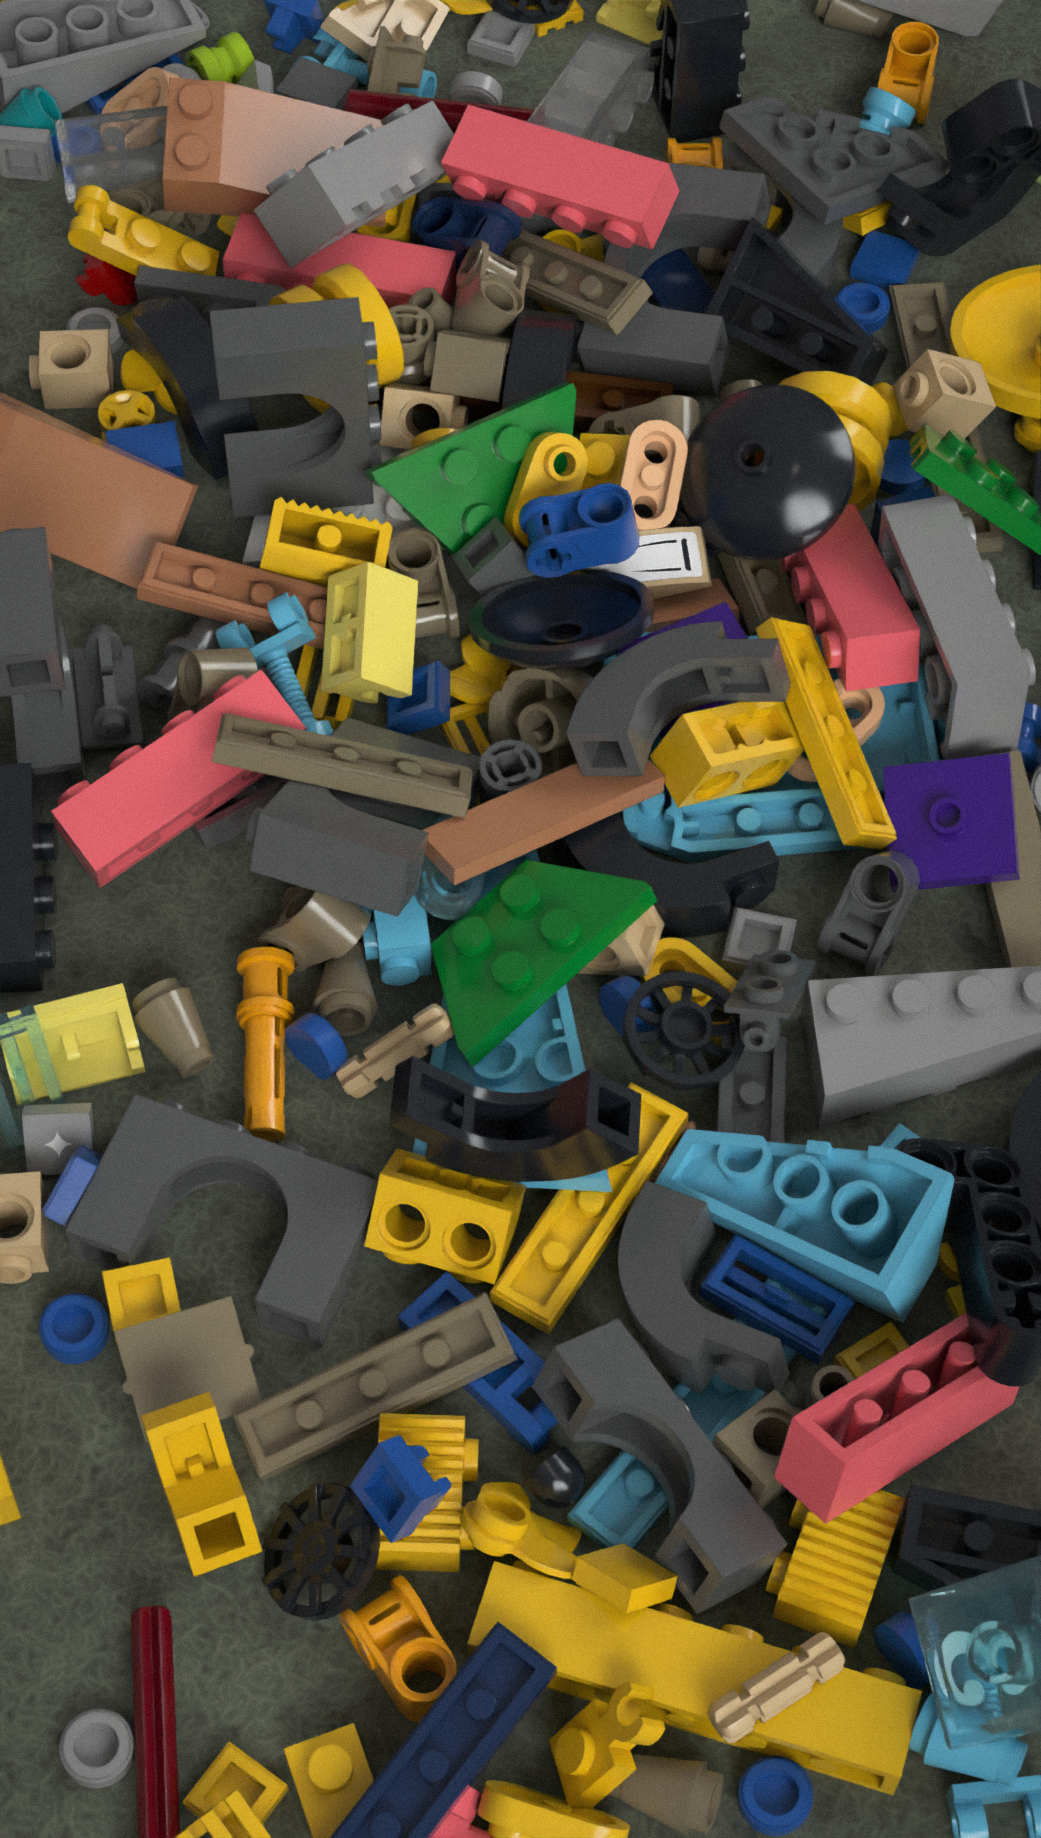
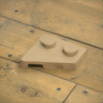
[320,0,450,61]

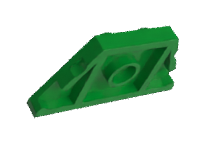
[365,382,576,556]
[909,423,1041,555]
[431,860,658,1068]

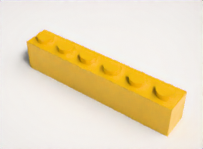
[467,1561,922,1795]

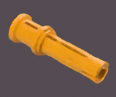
[236,947,295,1142]

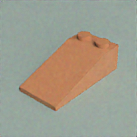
[163,77,386,227]
[0,393,198,589]

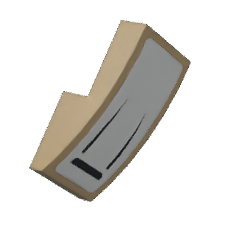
[586,526,712,599]

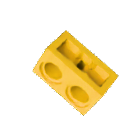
[650,702,804,808]
[364,1148,526,1285]

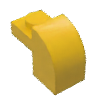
[140,1392,263,1577]

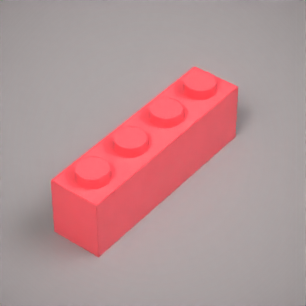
[441,105,680,250]
[222,212,456,309]
[778,503,920,691]
[51,669,306,888]
[774,1313,1020,1524]

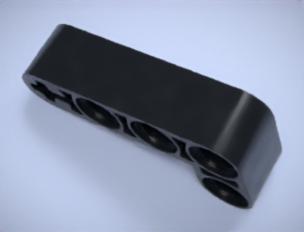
[942,79,1041,184]
[897,1138,1041,1387]

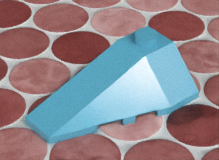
[655,1129,954,1323]

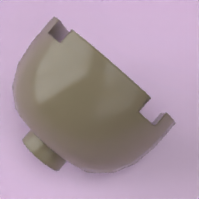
[488,667,593,778]

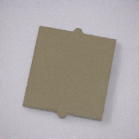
[114,1296,262,1443]

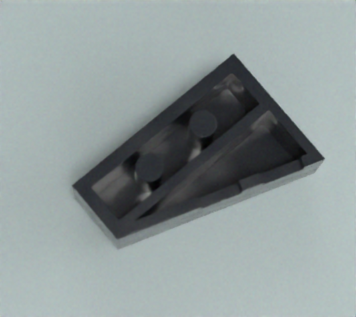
[642,0,750,143]
[705,217,889,386]
[0,763,58,993]
[892,1485,1041,1656]

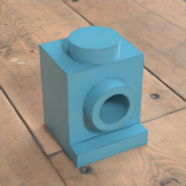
[362,879,432,986]

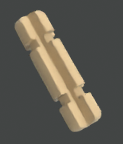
[336,1004,454,1099]
[708,1632,845,1743]

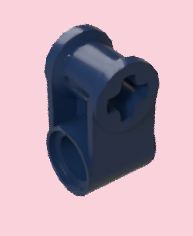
[412,196,524,271]

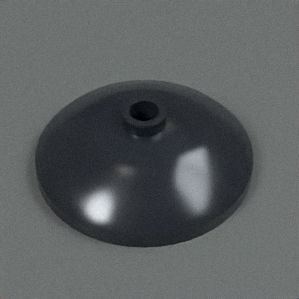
[680,384,855,561]
[469,569,655,670]

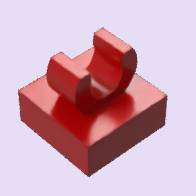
[75,229,137,306]

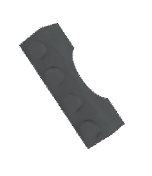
[532,1318,787,1614]

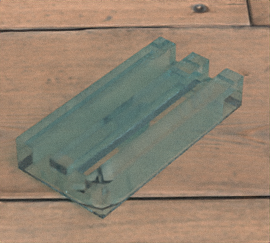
[0,1004,65,1149]

